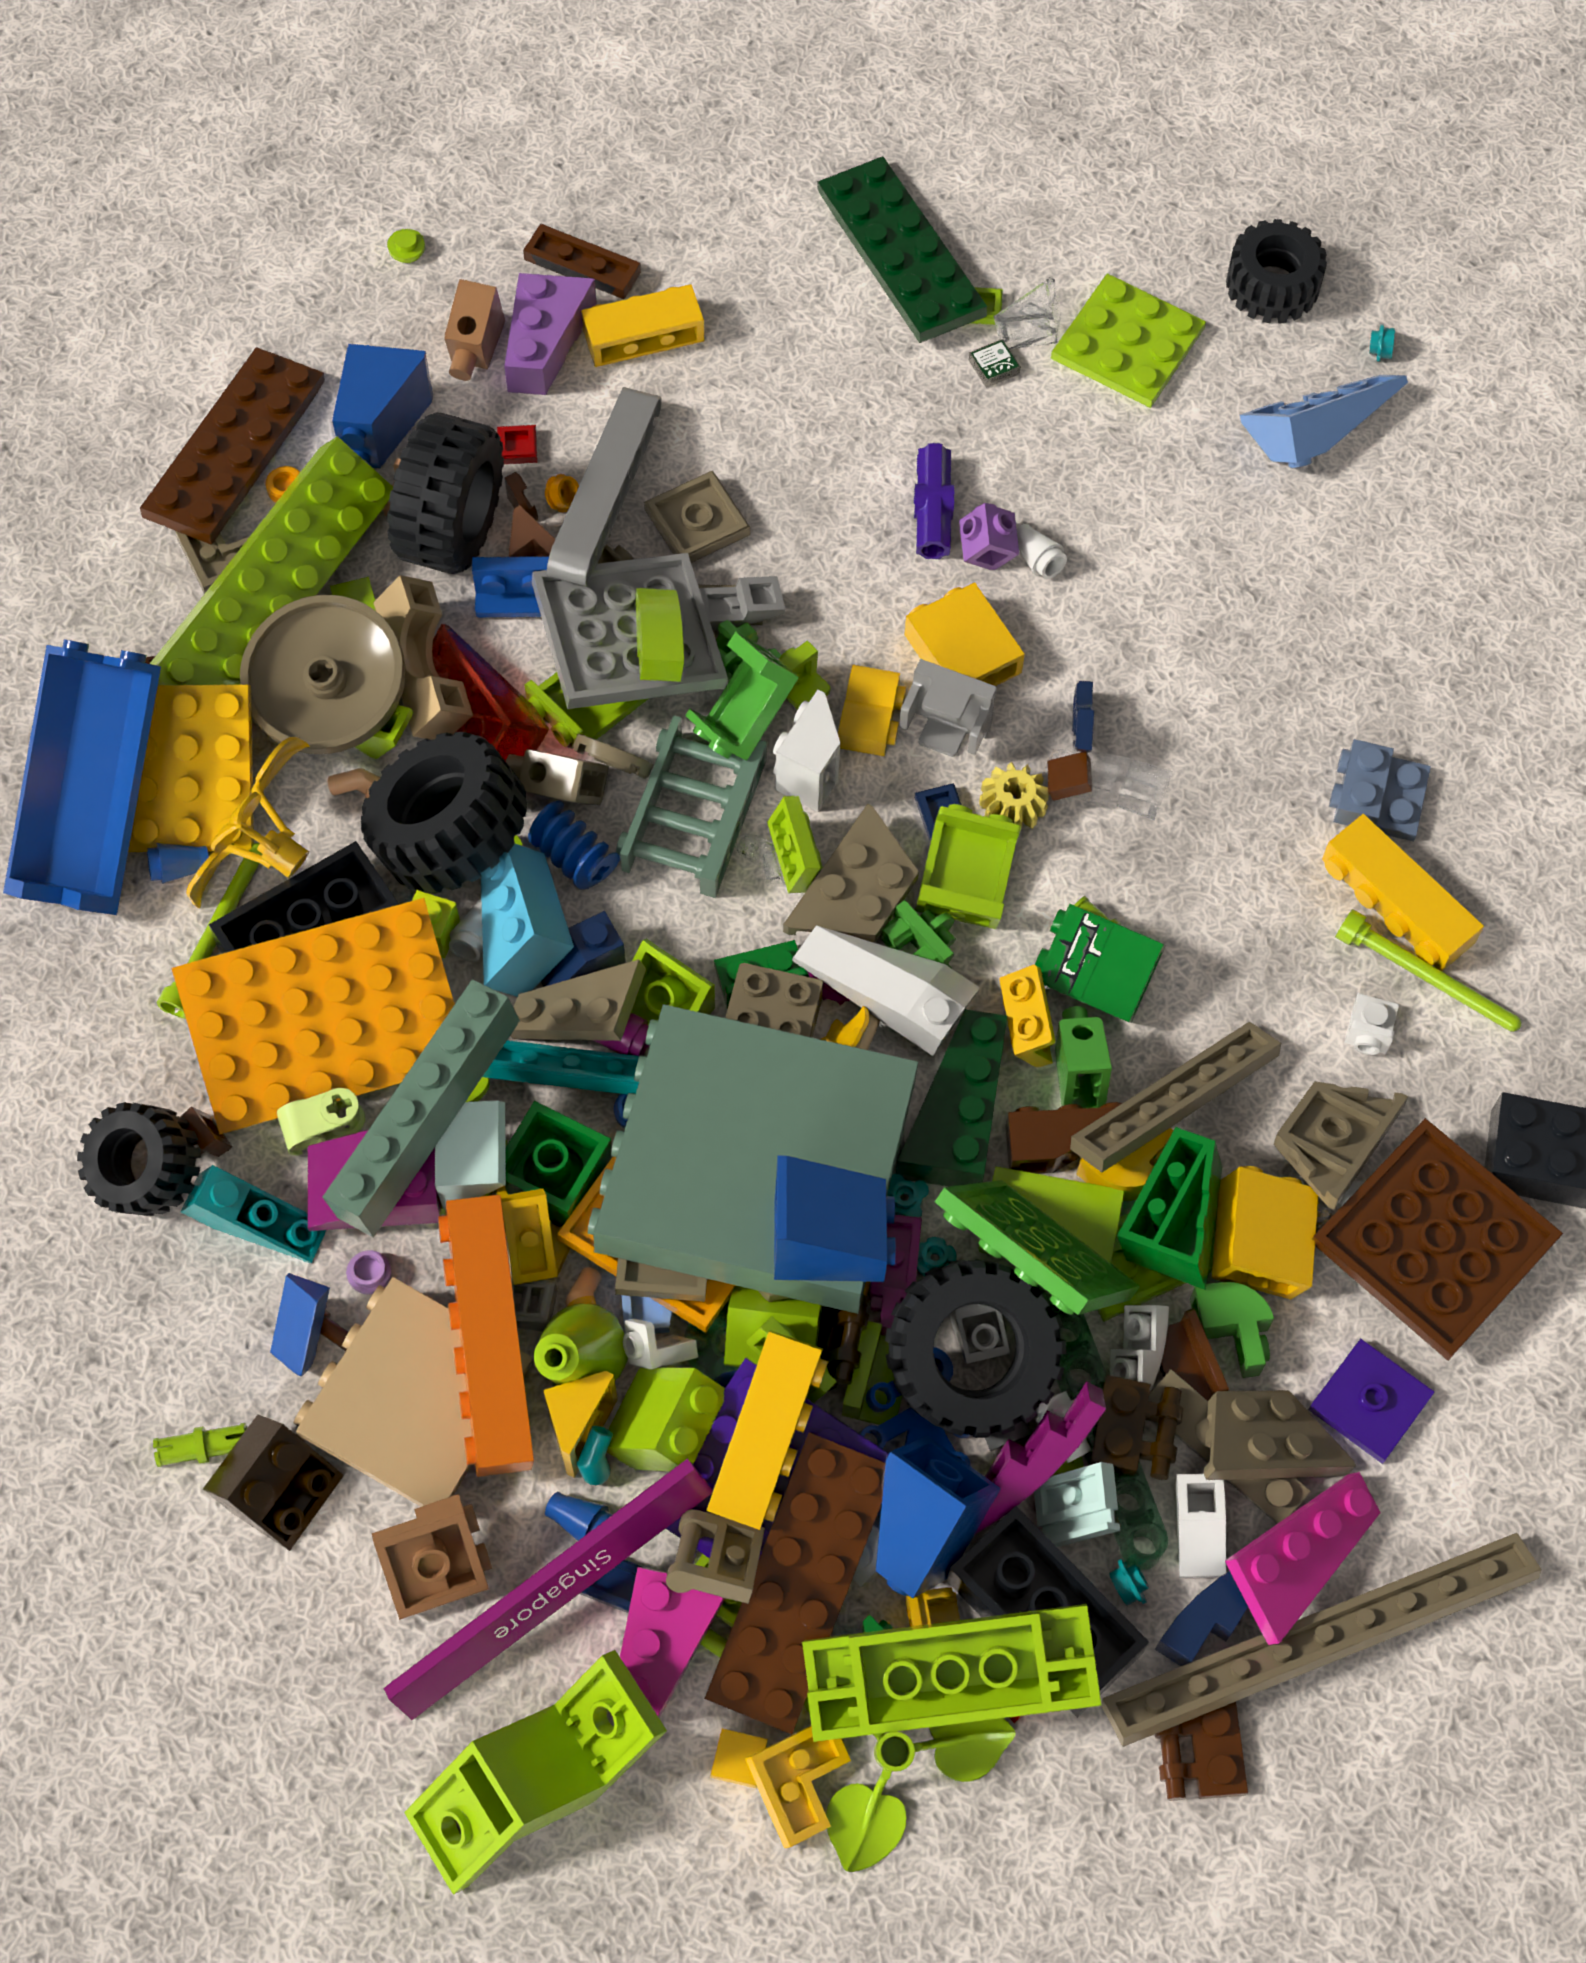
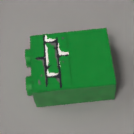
[1035,903,1166,1023]

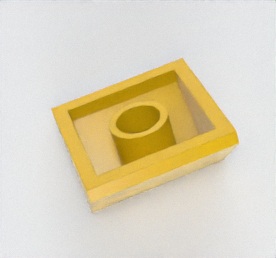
[543,1371,618,1478]

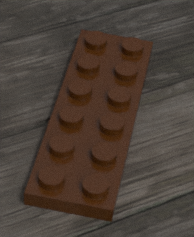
[140,347,325,545]
[704,1432,886,1735]

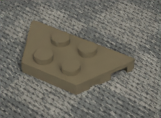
[783,804,919,943]
[1273,1081,1408,1210]
[1204,1390,1356,1480]

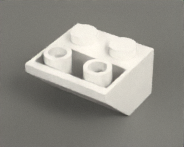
[773,690,840,812]

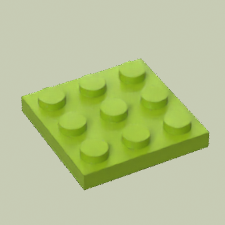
[1051,273,1206,408]

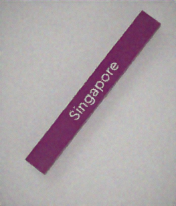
[383,1459,713,1720]

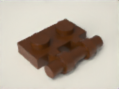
[1155,1702,1248,1801]

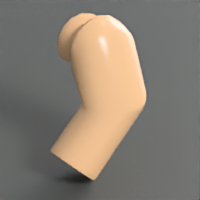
[327,768,380,798]

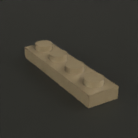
[1148,1370,1311,1524]

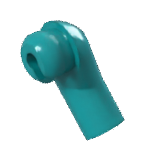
[576,1426,613,1486]

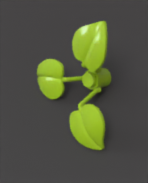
[804,1696,1016,1872]

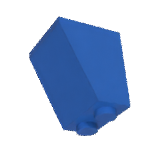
[332,344,433,468]
[774,1155,896,1282]
[876,1436,1001,1598]

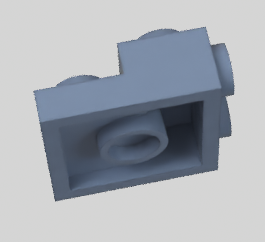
[1329,739,1431,842]

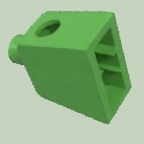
[1055,1006,1112,1108]

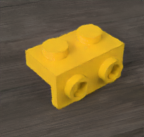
[999,965,1055,1067]

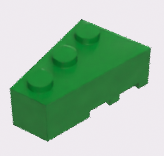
[1117,1127,1222,1290]

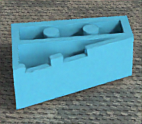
[481,844,574,997]

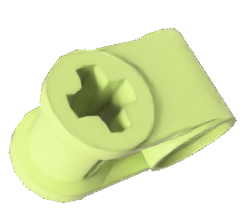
[277,1088,365,1156]

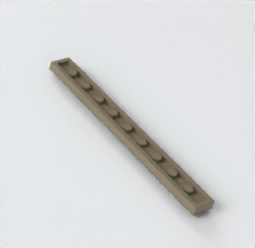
[1102,1533,1542,1747]

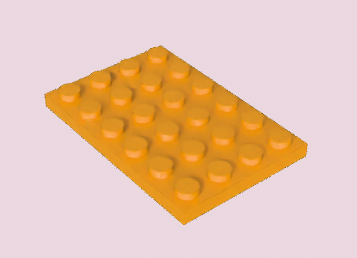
[171,898,455,1134]

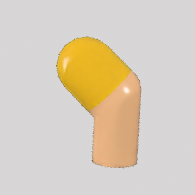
[565,1267,602,1307]

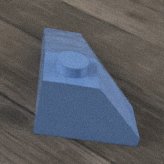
[1240,375,1408,468]

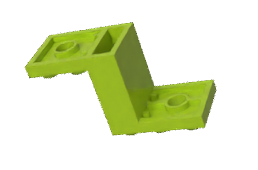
[404,1650,667,1895]

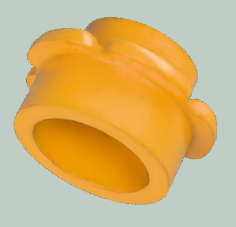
[545,473,579,513]

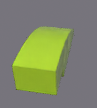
[636,588,684,682]

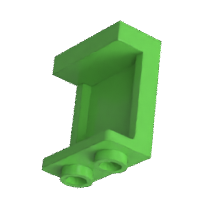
[685,632,799,761]

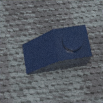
[540,911,626,987]

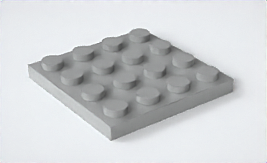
[532,553,728,709]

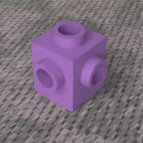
[959,503,1019,570]

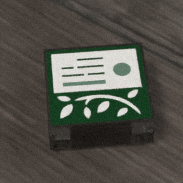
[968,339,1021,388]

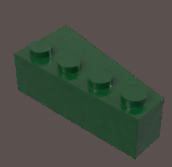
[896,1009,1007,1187]

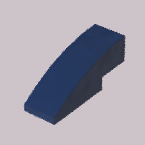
[1155,1571,1248,1666]

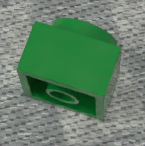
[494,1100,613,1226]

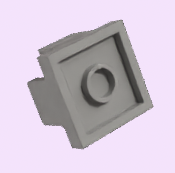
[899,659,997,757]

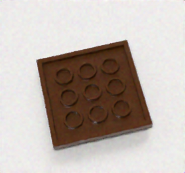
[1312,1118,1563,1361]

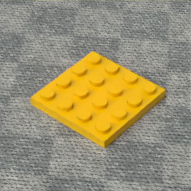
[128,685,254,852]

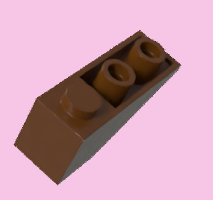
[1005,1102,1122,1174]

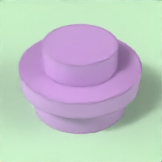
[346,1250,391,1294]

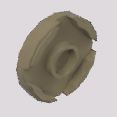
[572,734,654,779]

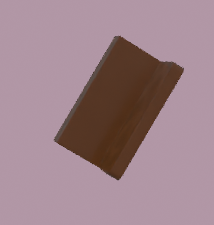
[1160,1308,1229,1401]

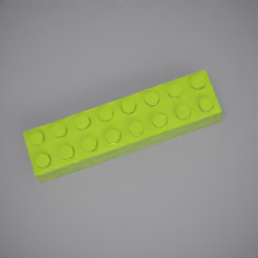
[150,436,393,685]

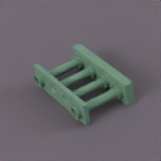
[616,715,767,898]

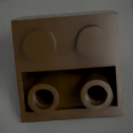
[203,1414,344,1551]

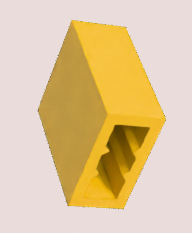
[904,582,1025,686]
[1212,1166,1318,1300]

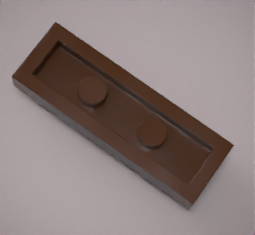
[523,223,641,299]

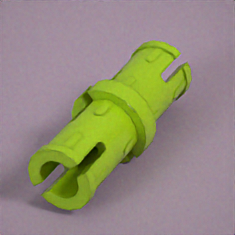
[153,1423,247,1467]

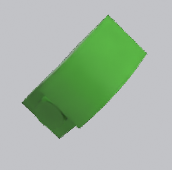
[1190,1282,1274,1378]

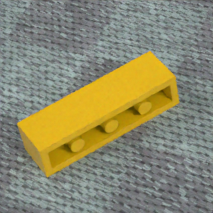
[1322,814,1484,971]
[707,1330,828,1530]

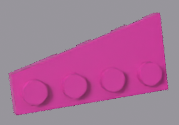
[1225,1472,1381,1645]

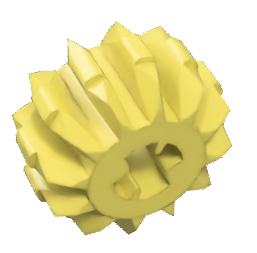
[979,761,1049,829]

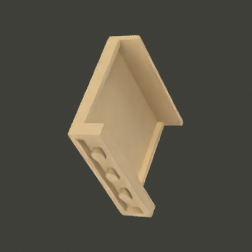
[293,1277,533,1507]

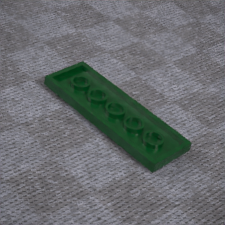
[817,156,987,343]

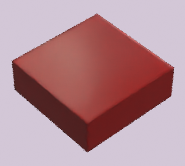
[497,425,538,465]

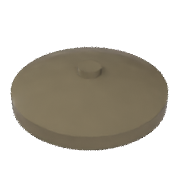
[240,595,406,755]

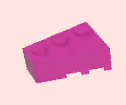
[620,1567,725,1718]

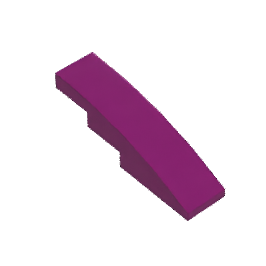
[974,1381,1106,1535]

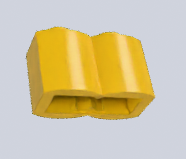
[838,665,906,757]

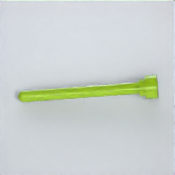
[156,843,262,1019]
[1335,909,1521,1032]

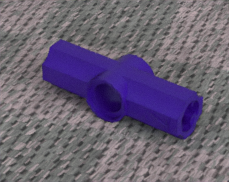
[914,443,954,560]

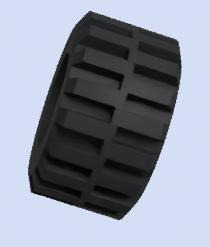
[1226,219,1327,324]
[77,1102,201,1216]

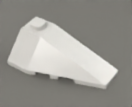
[792,925,980,1056]

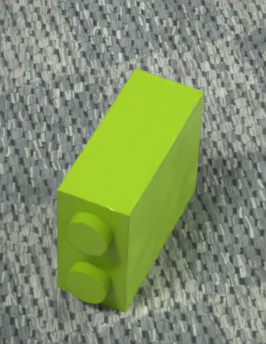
[607,1368,725,1472]

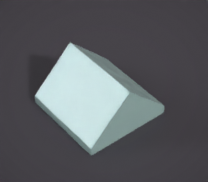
[435,1100,506,1210]

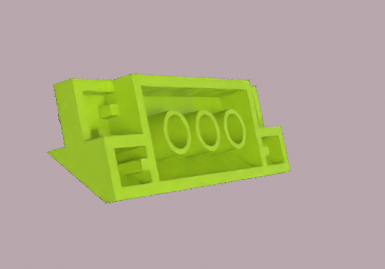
[802,1604,1101,1742]

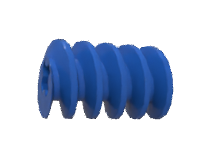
[528,800,620,890]

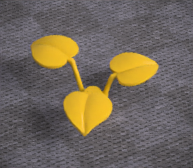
[186,737,310,908]

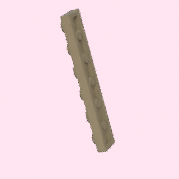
[1070,1021,1281,1172]

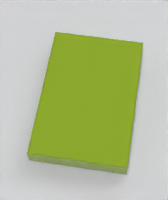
[978,1166,1124,1263]

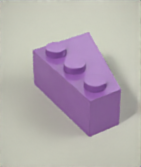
[504,273,597,395]

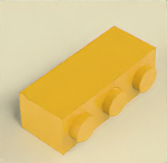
[581,284,705,367]

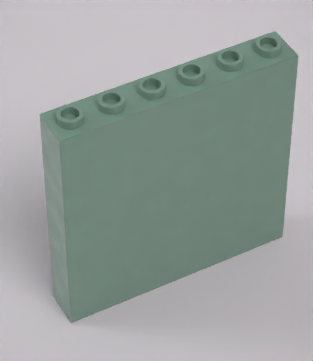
[588,1004,918,1314]

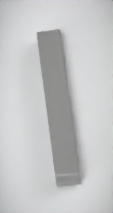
[547,387,662,587]

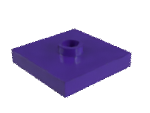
[1308,1338,1435,1464]

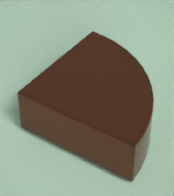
[504,472,539,521]

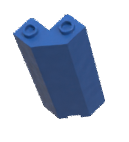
[3,639,161,915]

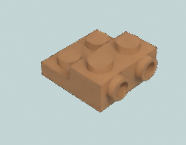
[371,1494,492,1620]

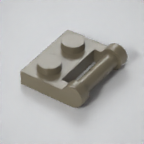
[666,1509,765,1604]

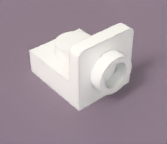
[1344,993,1399,1055]

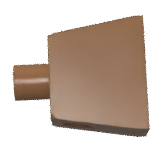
[444,279,505,381]

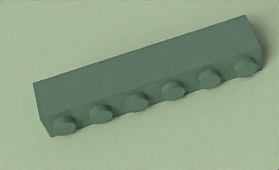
[323,979,520,1238]

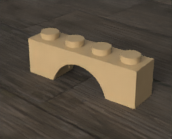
[373,575,473,740]

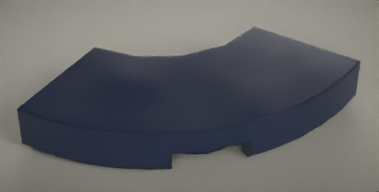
[1072,681,1094,753]

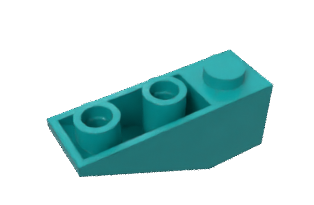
[181,1165,327,1263]

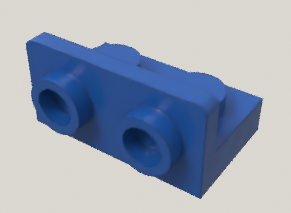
[472,557,549,618]

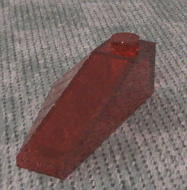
[432,624,549,761]

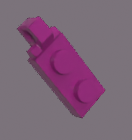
[869,1215,922,1336]

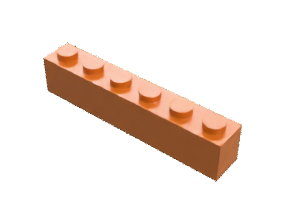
[438,1195,534,1477]

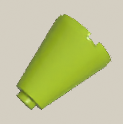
[534,1303,628,1385]

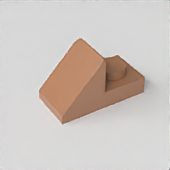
[509,505,555,557]

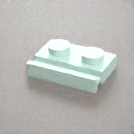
[1034,1462,1120,1547]

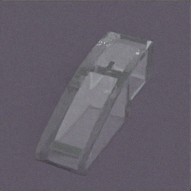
[1042,749,1173,821]

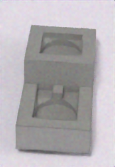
[699,576,786,630]

